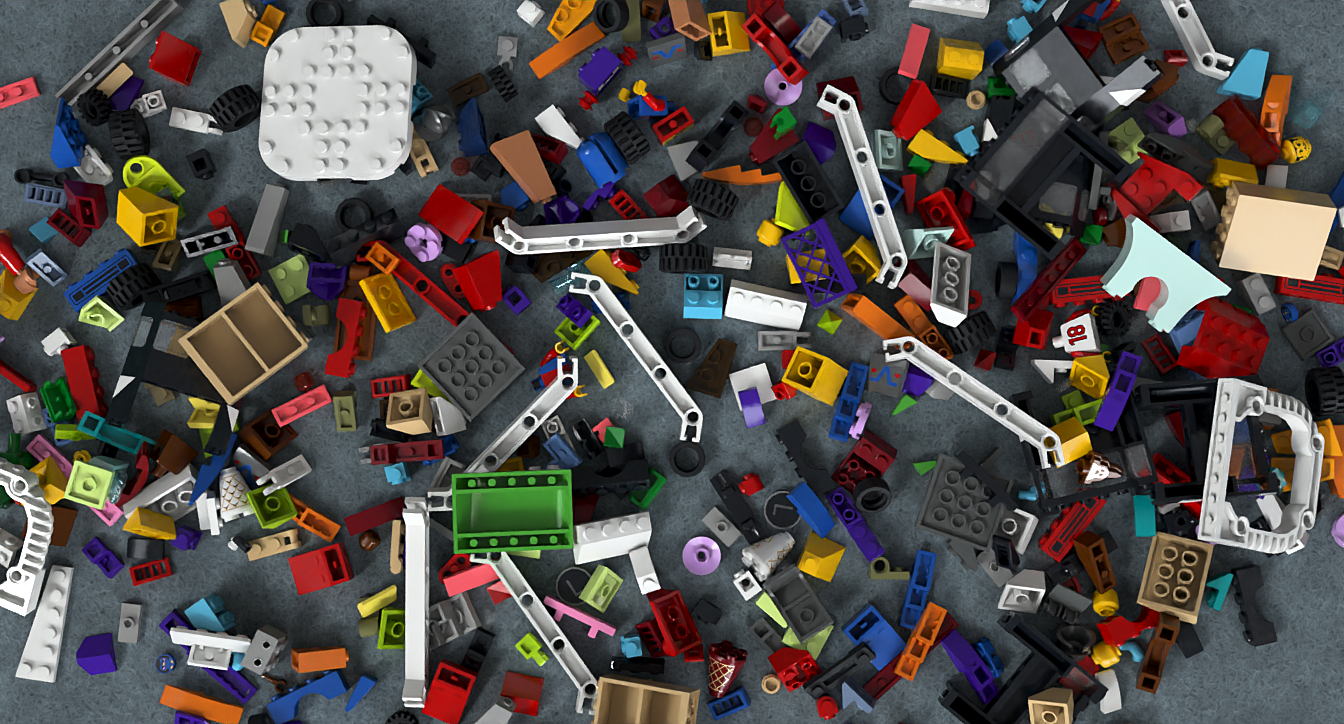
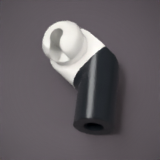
[228,536,252,553]

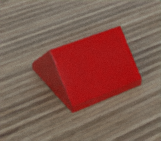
[500,671,544,716]

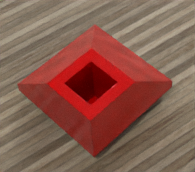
[1012,309,1054,350]
[767,647,822,693]

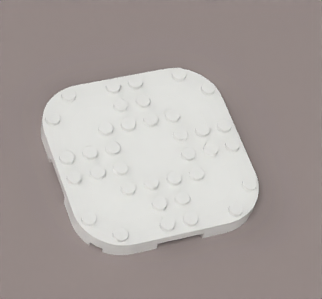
[259,25,417,181]

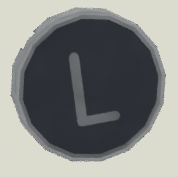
[764,491,801,529]
[556,567,591,605]

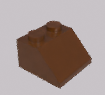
[467,199,515,245]
[238,407,298,462]
[21,503,78,547]

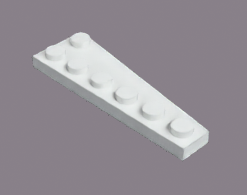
[15,565,74,683]

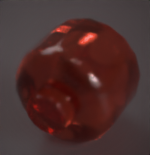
[744,117,763,137]
[451,157,471,177]
[293,372,315,393]

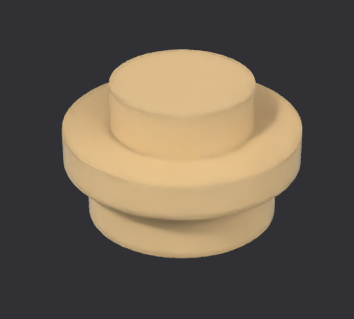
[966,90,986,110]
[761,674,781,694]

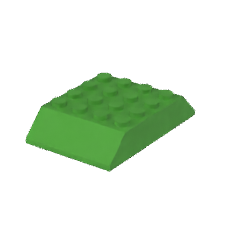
[451,469,574,554]

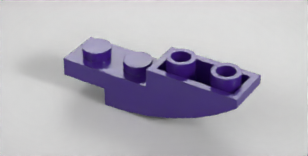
[1093,351,1143,431]
[826,487,885,563]
[940,629,999,704]

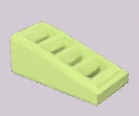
[755,590,788,628]

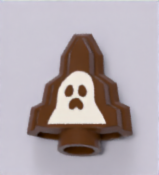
[1076,450,1124,484]

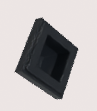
[694,41,712,61]

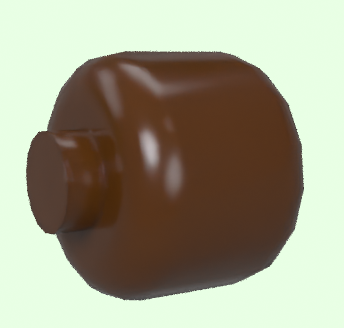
[359,529,381,551]

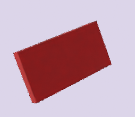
[418,184,484,245]

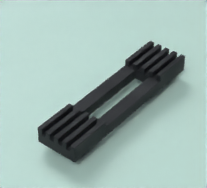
[803,642,876,700]

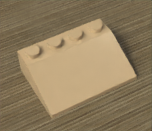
[1137,531,1214,624]

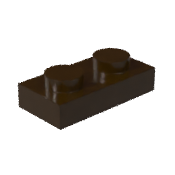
[446,73,489,108]

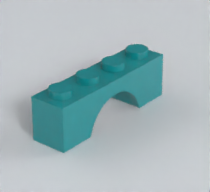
[76,410,156,462]

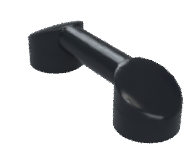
[14,168,70,188]
[555,179,593,223]

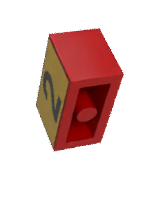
[652,106,695,146]

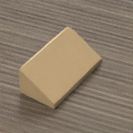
[96,63,133,98]

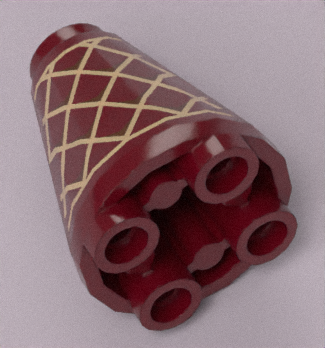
[708,640,748,698]

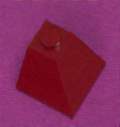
[643,174,690,218]

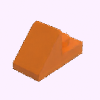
[365,242,401,276]

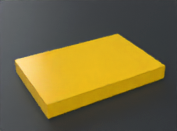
[359,272,417,333]

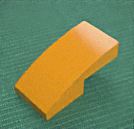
[249,4,287,47]

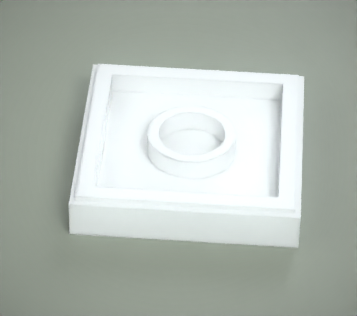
[729,363,777,411]

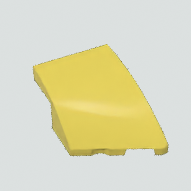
[187,396,219,428]

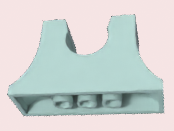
[1100,214,1231,333]

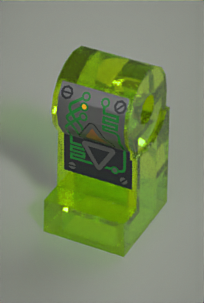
[154,183,187,220]

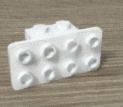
[170,626,251,670]

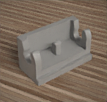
[427,456,466,500]

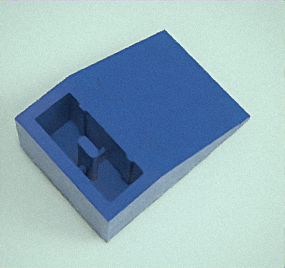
[50,97,87,168]
[838,173,905,241]
[841,602,906,671]

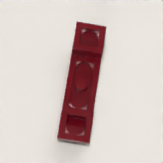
[370,439,445,465]
[115,441,150,507]

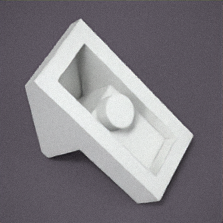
[1031,360,1073,384]

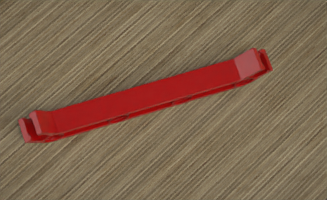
[357,241,517,380]

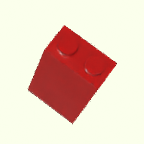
[452,249,502,312]

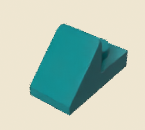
[1205,572,1233,611]

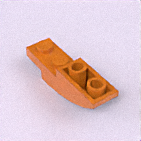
[1258,75,1292,153]
[892,294,955,360]

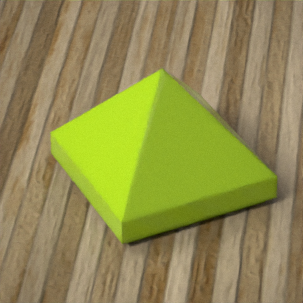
[817,309,843,335]

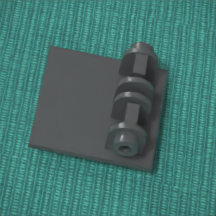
[1040,583,1093,625]

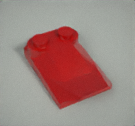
[914,187,976,251]
[646,588,703,657]

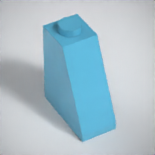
[1217,47,1269,101]

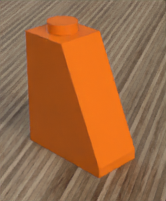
[291,646,349,673]

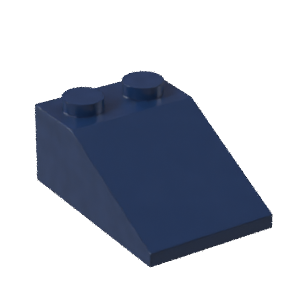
[456,97,488,157]

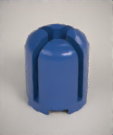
[576,132,630,188]

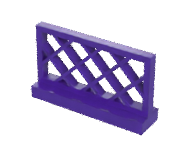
[781,218,858,309]

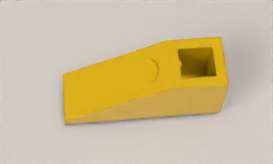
[906,129,968,165]
[584,249,639,295]

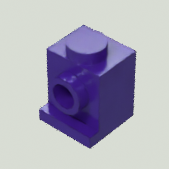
[649,16,678,40]
[502,285,532,316]
[170,525,202,551]

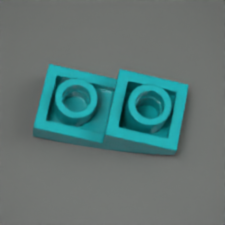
[1133,495,1156,537]

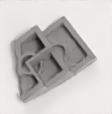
[429,591,482,652]

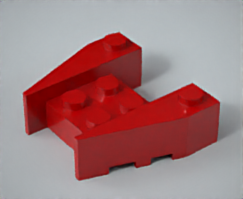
[1107,152,1205,233]

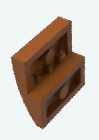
[1097,13,1150,65]

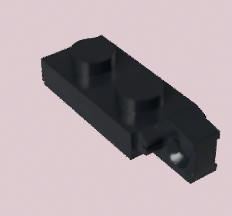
[963,214,1007,235]
[611,656,665,675]

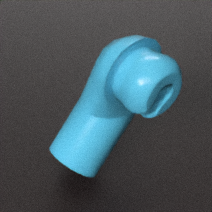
[1017,482,1044,501]
[1118,641,1145,662]
[232,652,245,671]

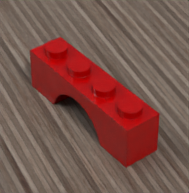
[741,13,810,86]
[324,297,368,378]
[1096,605,1160,647]

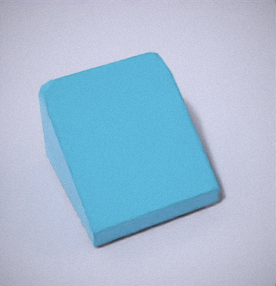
[29,217,58,244]

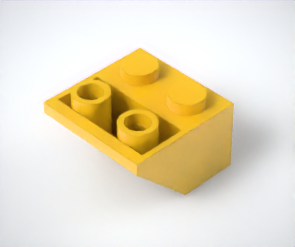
[707,11,750,57]
[1207,158,1258,188]

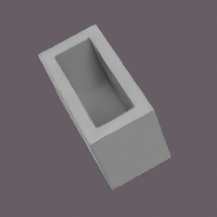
[1234,273,1276,316]

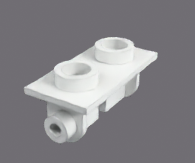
[712,247,752,270]

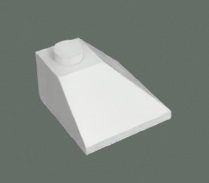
[998,569,1046,613]

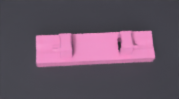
[543,594,617,638]

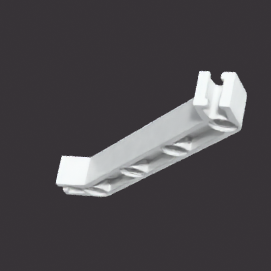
[1161,0,1234,80]
[816,84,908,289]
[493,205,707,255]
[569,272,703,442]
[882,336,1065,469]
[428,355,578,511]
[402,497,430,708]
[469,552,598,715]

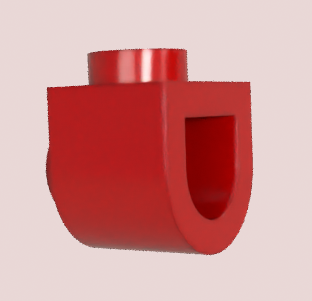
[771,379,798,400]
[737,472,765,496]
[816,694,839,720]

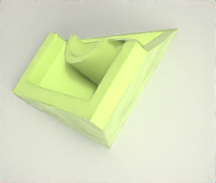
[78,295,125,332]

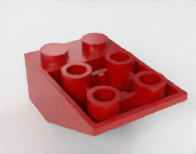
[149,31,202,87]
[288,541,355,595]
[421,658,479,724]

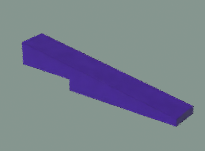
[159,609,258,704]

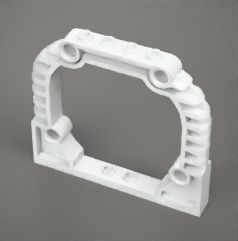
[1197,378,1325,554]
[0,457,54,616]

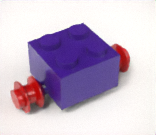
[578,46,638,111]

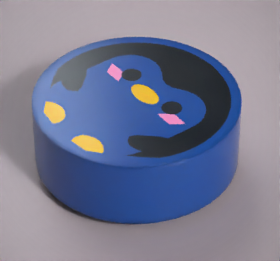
[1280,302,1298,323]
[155,654,176,674]

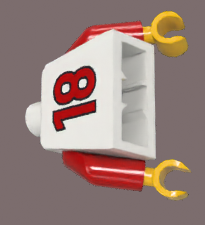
[1052,305,1111,364]

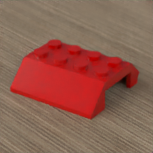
[1176,296,1270,381]

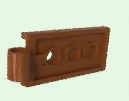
[333,265,377,361]

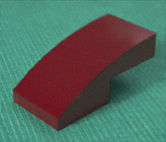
[762,1,802,45]

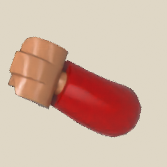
[0,229,40,294]

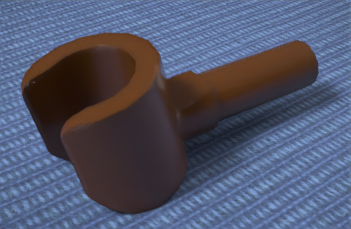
[261,673,287,693]

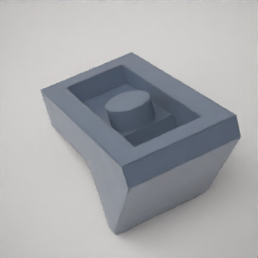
[25,248,69,287]
[842,676,876,714]

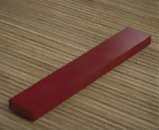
[1010,236,1087,323]
[862,612,959,701]

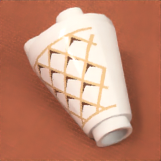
[219,467,255,522]
[741,531,795,582]

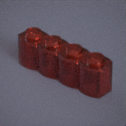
[1212,94,1283,171]

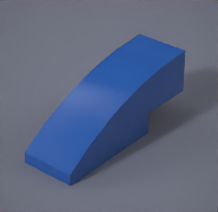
[786,482,835,539]

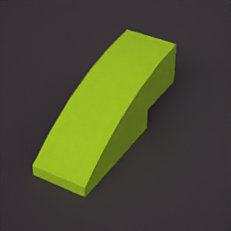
[1049,398,1103,426]

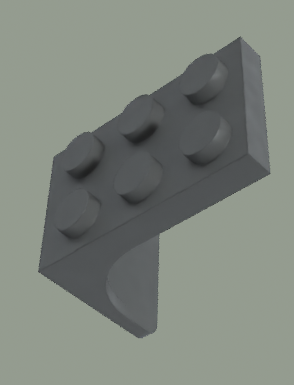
[763,563,834,644]

